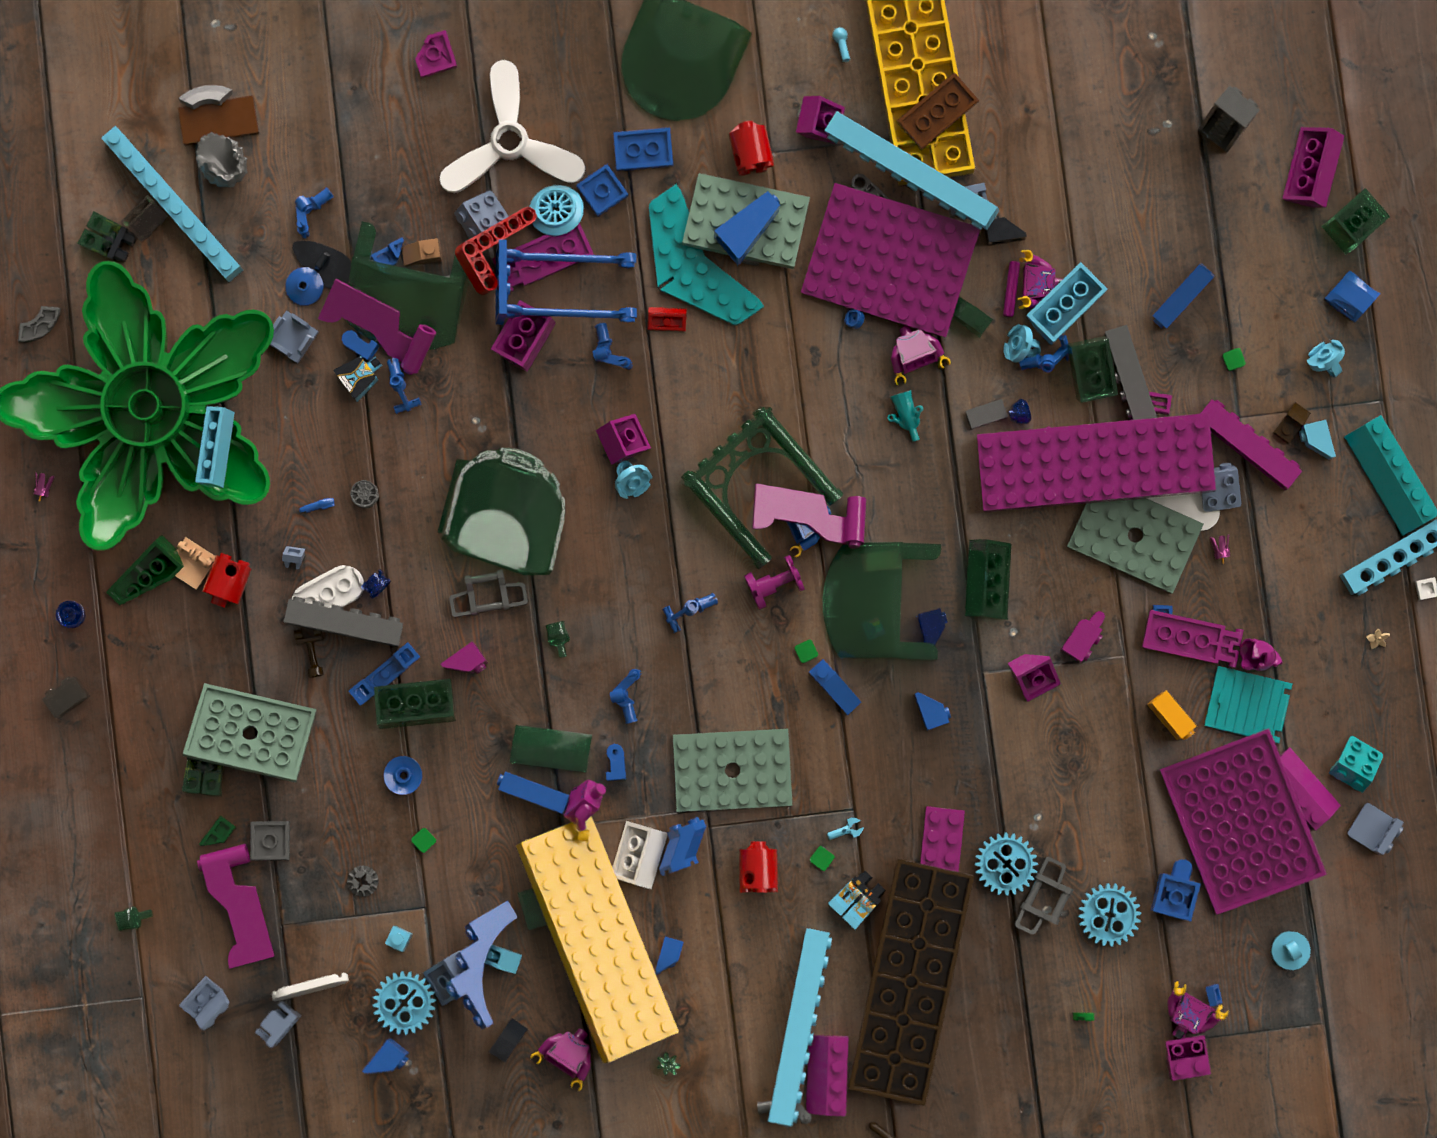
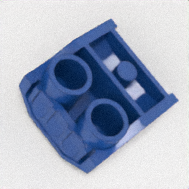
[1324,271,1380,323]

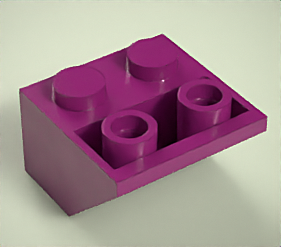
[1165,1035,1211,1081]

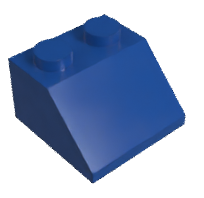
[363,1038,409,1074]

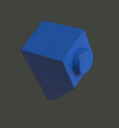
[914,692,951,731]

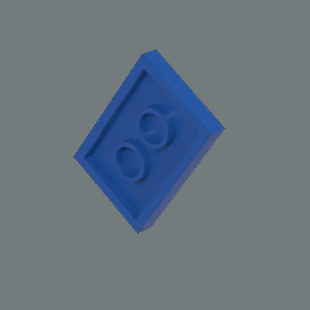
[613,128,673,171]

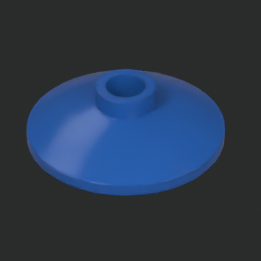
[286,267,324,305]
[384,756,422,795]

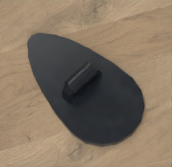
[292,240,353,289]

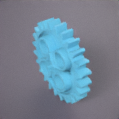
[975,833,1038,896]
[1078,883,1141,946]
[373,971,436,1035]

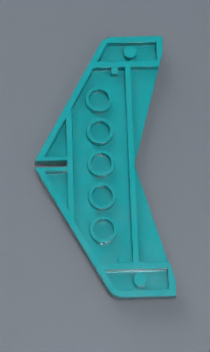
[649,184,764,326]

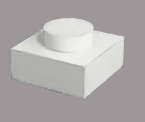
[1415,577,1437,600]

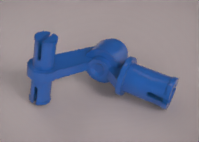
[295,187,333,238]
[593,323,633,369]
[1019,335,1074,373]
[387,358,422,414]
[662,593,718,633]
[610,669,642,724]

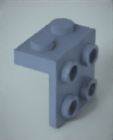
[454,191,509,242]
[1201,463,1241,512]
[1347,803,1404,855]
[179,976,229,1031]

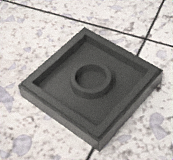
[250,821,290,860]

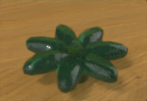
[657,1052,681,1076]

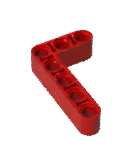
[455,207,537,295]

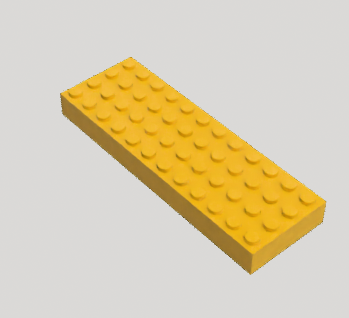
[865,0,975,186]
[516,816,678,1063]

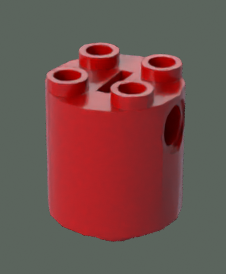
[729,121,774,176]
[202,553,252,608]
[739,841,778,892]

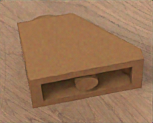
[402,238,442,266]

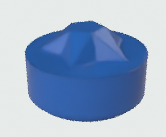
[845,309,864,329]

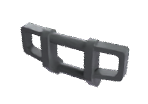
[449,569,528,617]
[1014,857,1074,934]

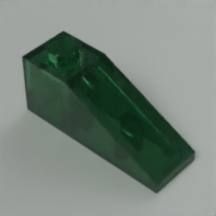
[953,297,993,338]

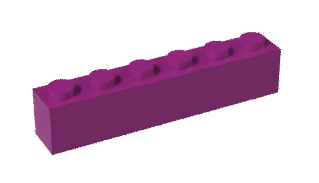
[1200,400,1302,491]

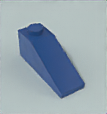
[809,659,861,715]

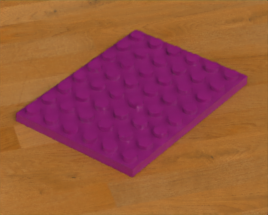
[801,183,980,337]
[1160,729,1327,914]

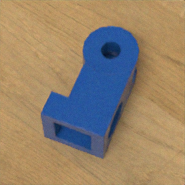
[342,330,380,362]
[606,744,626,781]

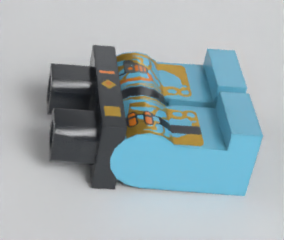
[828,871,886,929]

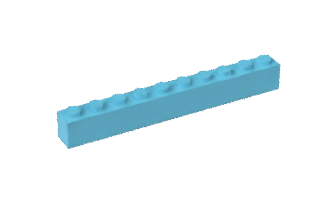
[825,111,999,230]
[102,126,243,282]
[768,928,832,1126]

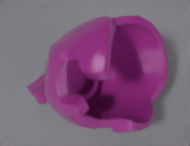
[1240,638,1283,671]

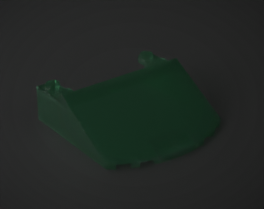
[345,221,469,350]
[823,542,941,662]

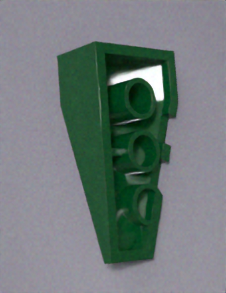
[106,535,184,605]

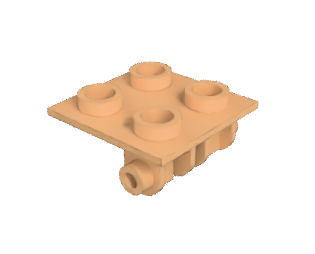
[175,537,215,590]

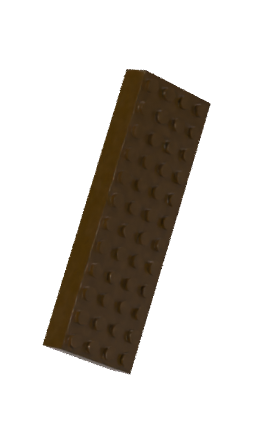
[848,858,974,1106]

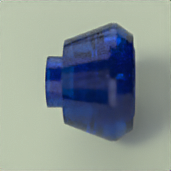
[1009,399,1032,424]

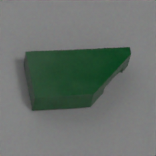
[199,816,236,846]

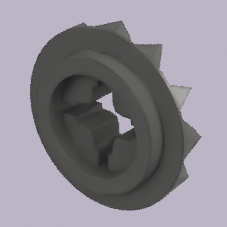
[347,866,378,897]

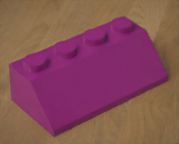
[1282,127,1344,208]
[1280,747,1341,831]
[806,1035,848,1116]

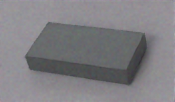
[965,399,1008,429]

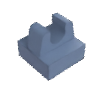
[282,546,305,569]

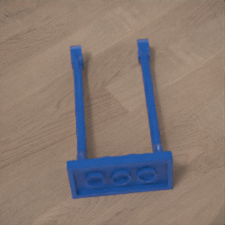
[495,240,637,325]

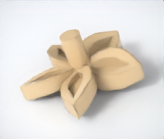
[1367,629,1390,649]

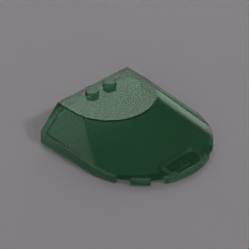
[621,0,752,121]
[441,448,566,575]

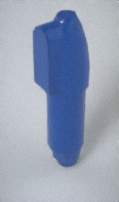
[299,498,335,513]

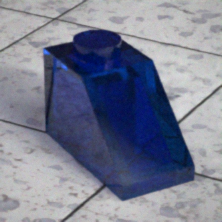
[917,608,948,653]

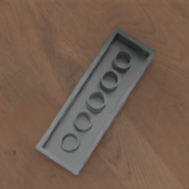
[1198,85,1260,153]
[284,596,403,647]

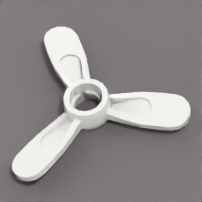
[440,60,585,193]

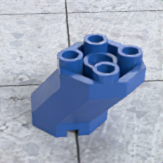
[659,817,706,876]

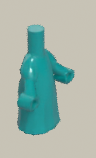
[887,390,923,442]

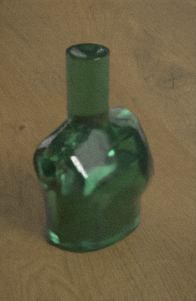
[545,621,570,658]
[115,906,153,932]

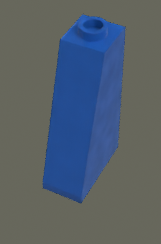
[714,191,780,266]
[1153,263,1215,328]
[497,772,570,814]

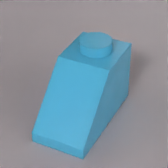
[1299,420,1336,460]
[484,944,522,974]

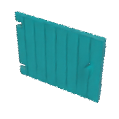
[1204,666,1293,744]

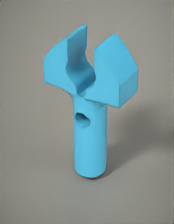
[827,817,864,840]

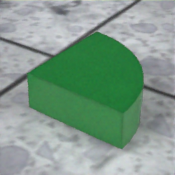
[1073,1012,1094,1021]

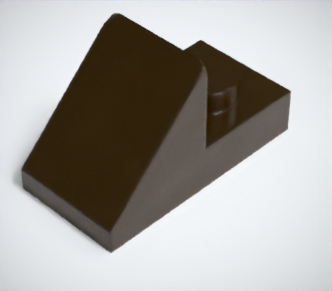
[1273,402,1311,444]

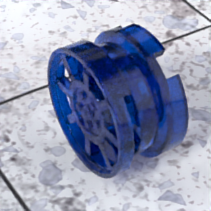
[361,569,391,599]
[56,601,85,628]

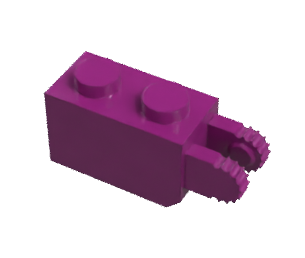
[1061,611,1105,663]

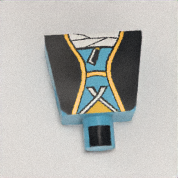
[333,356,382,401]

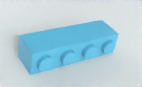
[195,406,235,488]

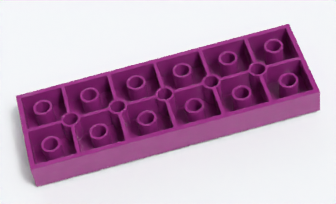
[977,413,1216,513]

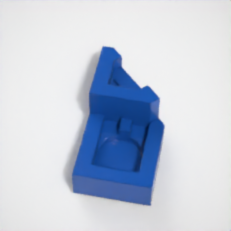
[371,237,404,273]
[655,937,683,975]

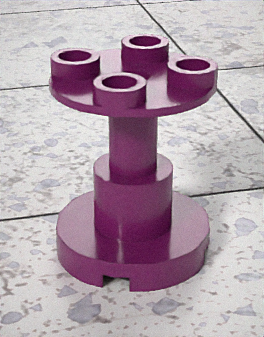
[744,555,805,610]

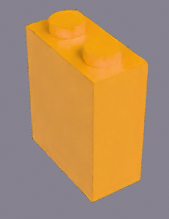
[1147,690,1196,740]

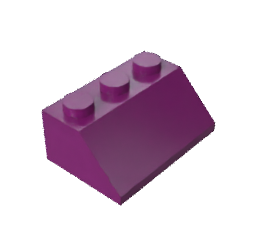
[491,300,556,372]

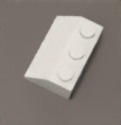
[612,821,668,889]

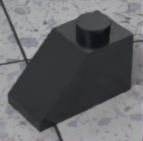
[985,215,1027,246]
[489,1018,528,1062]

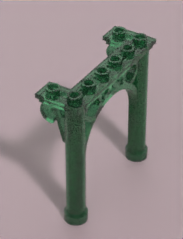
[679,406,844,569]

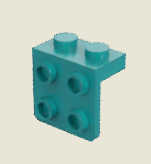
[1329,736,1383,793]

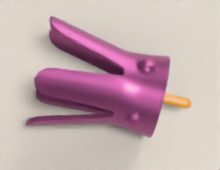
[33,472,55,501]
[1210,534,1230,564]

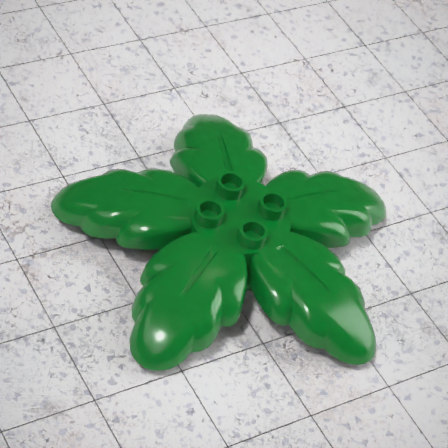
[0,261,274,550]

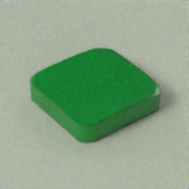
[1222,348,1246,371]
[795,639,818,663]
[411,828,436,853]
[810,846,835,871]

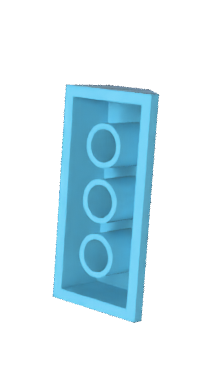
[1026,262,1107,345]

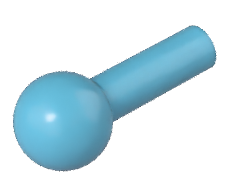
[832,28,850,62]

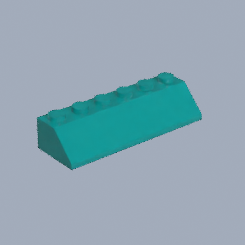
[1344,415,1437,536]

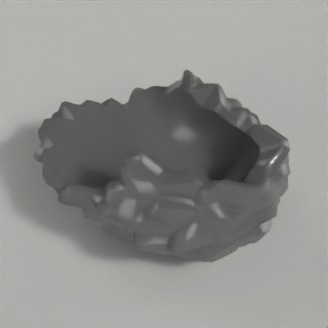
[196,132,248,188]

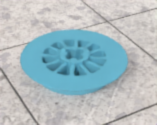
[530,185,584,236]

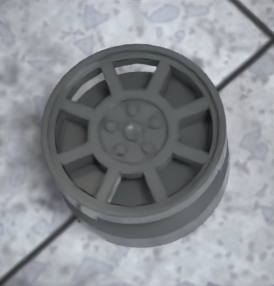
[351,480,379,508]

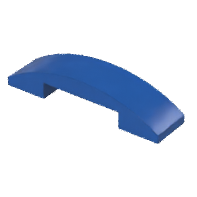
[349,642,420,706]

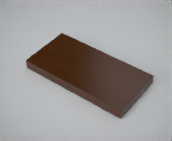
[897,72,979,151]
[178,95,259,145]

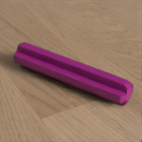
[1003,261,1020,317]

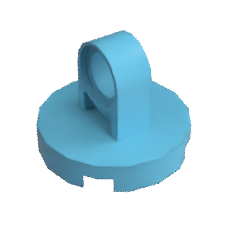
[1004,324,1041,363]
[1307,340,1345,378]
[615,461,652,499]
[1271,931,1311,970]

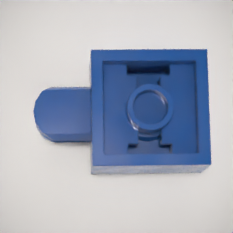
[1150,859,1200,921]

